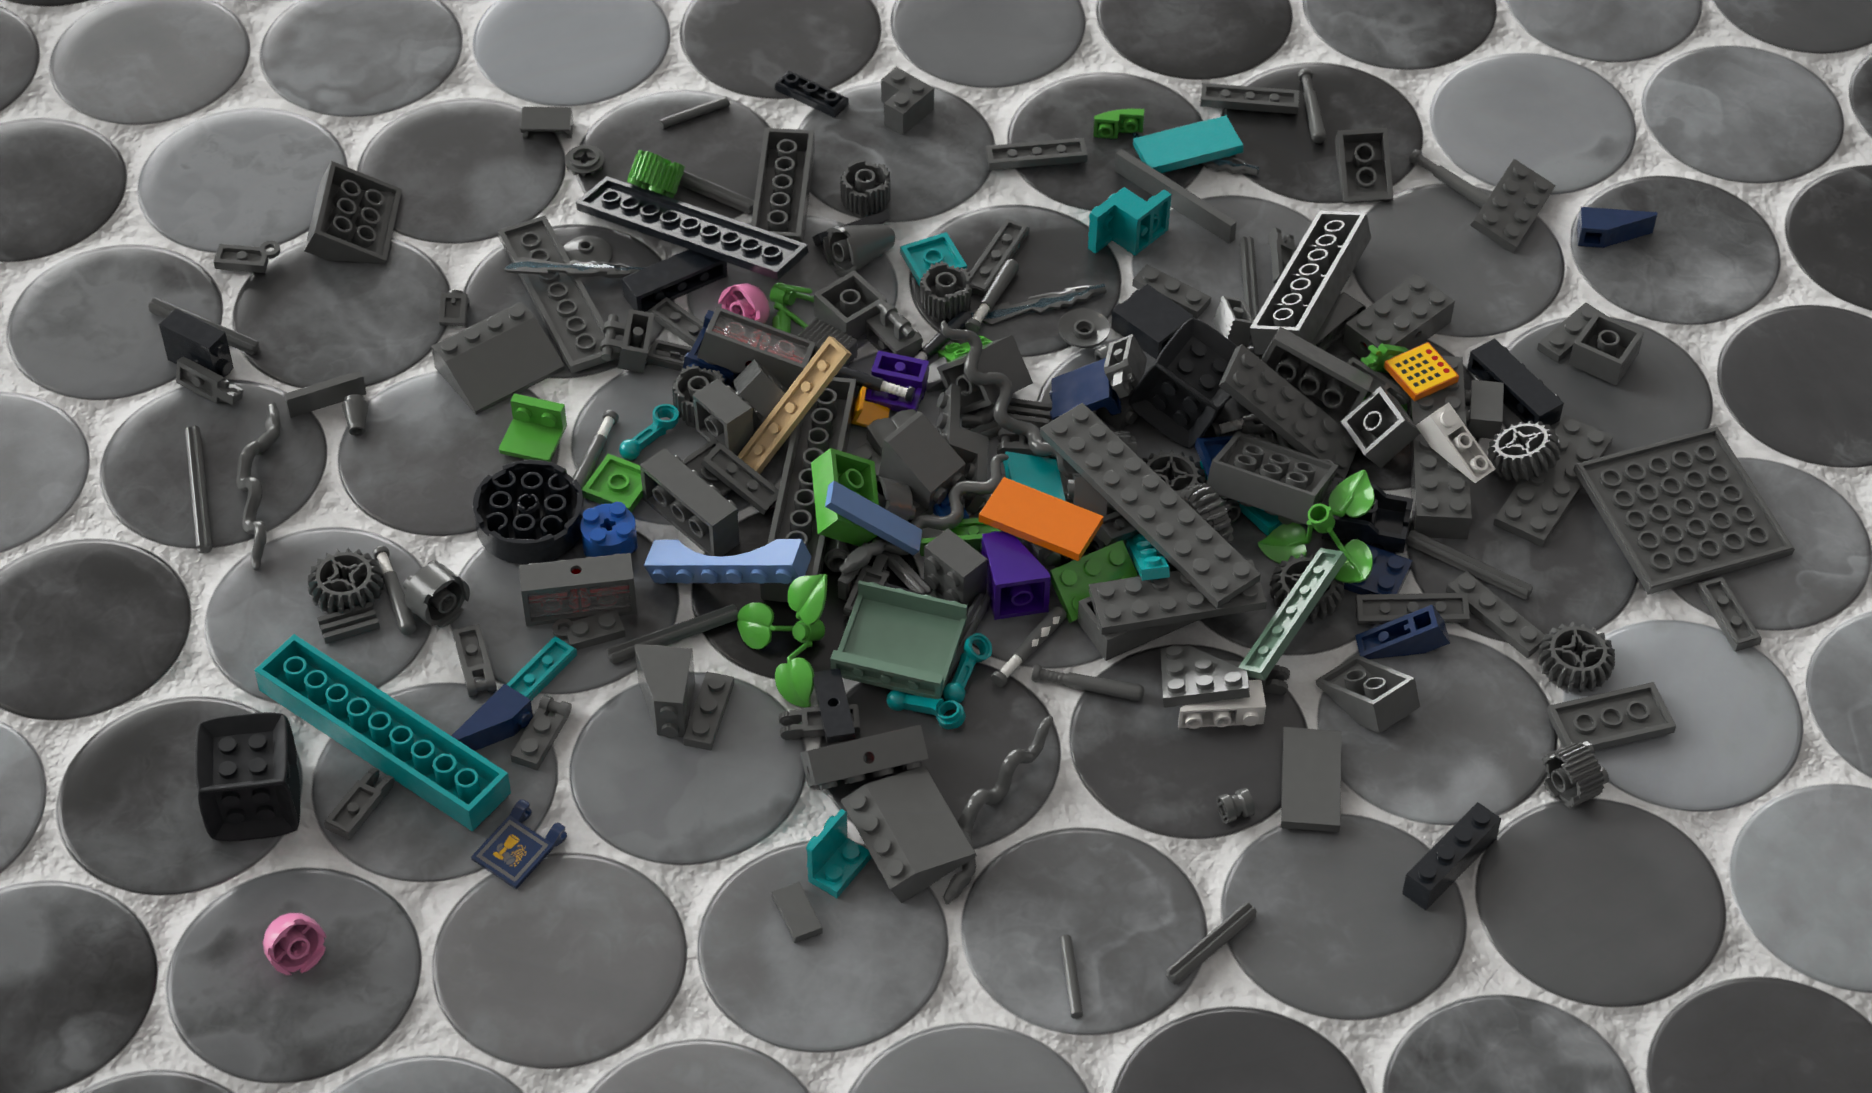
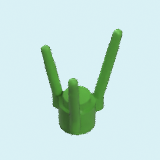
[770,282,814,329]

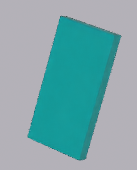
[1133,115,1243,173]
[1003,451,1066,501]

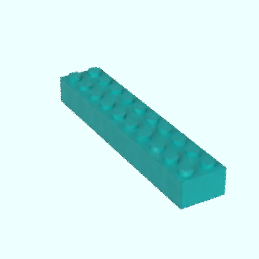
[254,634,511,832]

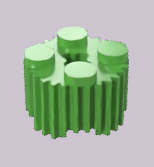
[627,150,685,199]

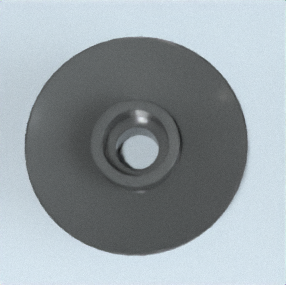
[563,236,612,271]
[1058,308,1110,348]

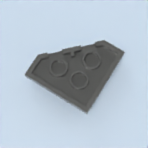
[1161,645,1250,708]

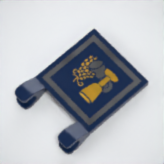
[471,799,567,889]

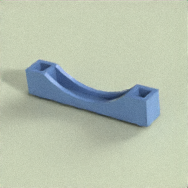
[644,539,812,584]

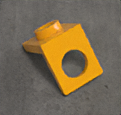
[851,387,890,428]

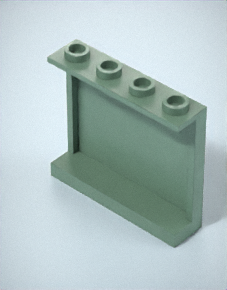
[830,580,967,699]

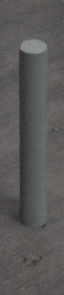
[659,96,730,129]
[1059,935,1083,1019]

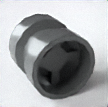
[1216,788,1255,824]

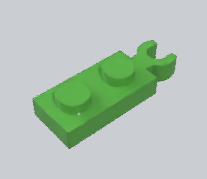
[1360,343,1409,373]

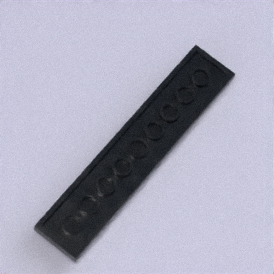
[576,176,809,280]

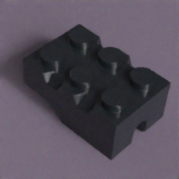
[1322,477,1413,553]

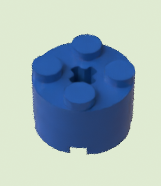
[580,502,638,557]

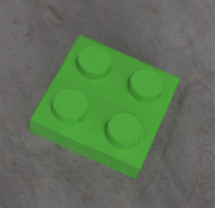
[582,454,643,513]

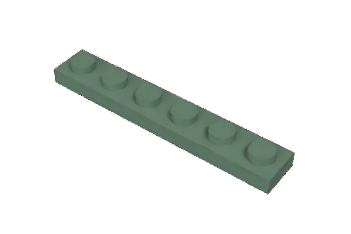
[1239,548,1347,680]

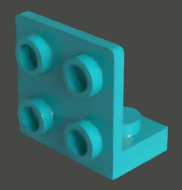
[806,809,872,898]

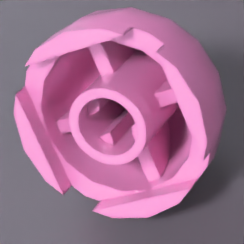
[718,283,770,324]
[263,913,326,975]

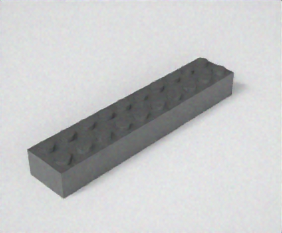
[760,377,857,603]

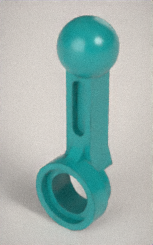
[619,404,679,460]
[943,633,992,703]
[886,690,966,729]

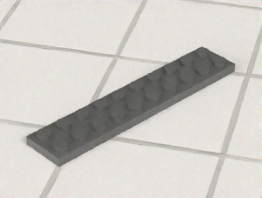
[1040,403,1261,608]

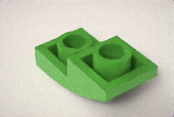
[1093,109,1145,139]

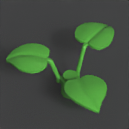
[1258,470,1375,583]
[737,574,827,708]

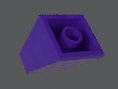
[982,531,1051,620]

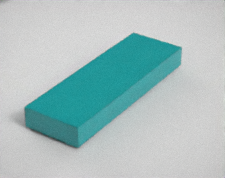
[506,636,577,701]

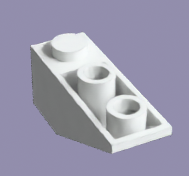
[1415,402,1495,483]
[1178,680,1266,729]

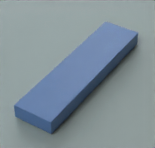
[825,481,922,556]

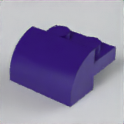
[864,350,929,412]

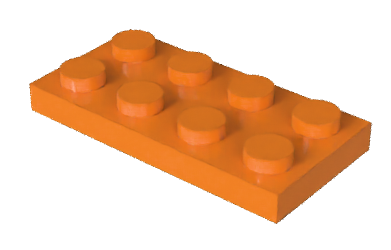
[979,477,1103,561]

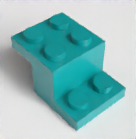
[1088,187,1172,256]

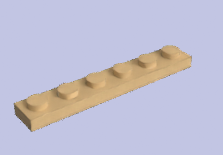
[738,336,852,474]

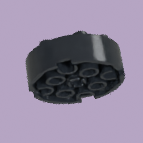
[473,460,585,565]

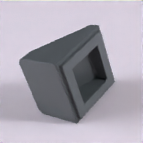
[926,357,947,393]

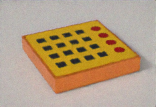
[1384,342,1459,402]

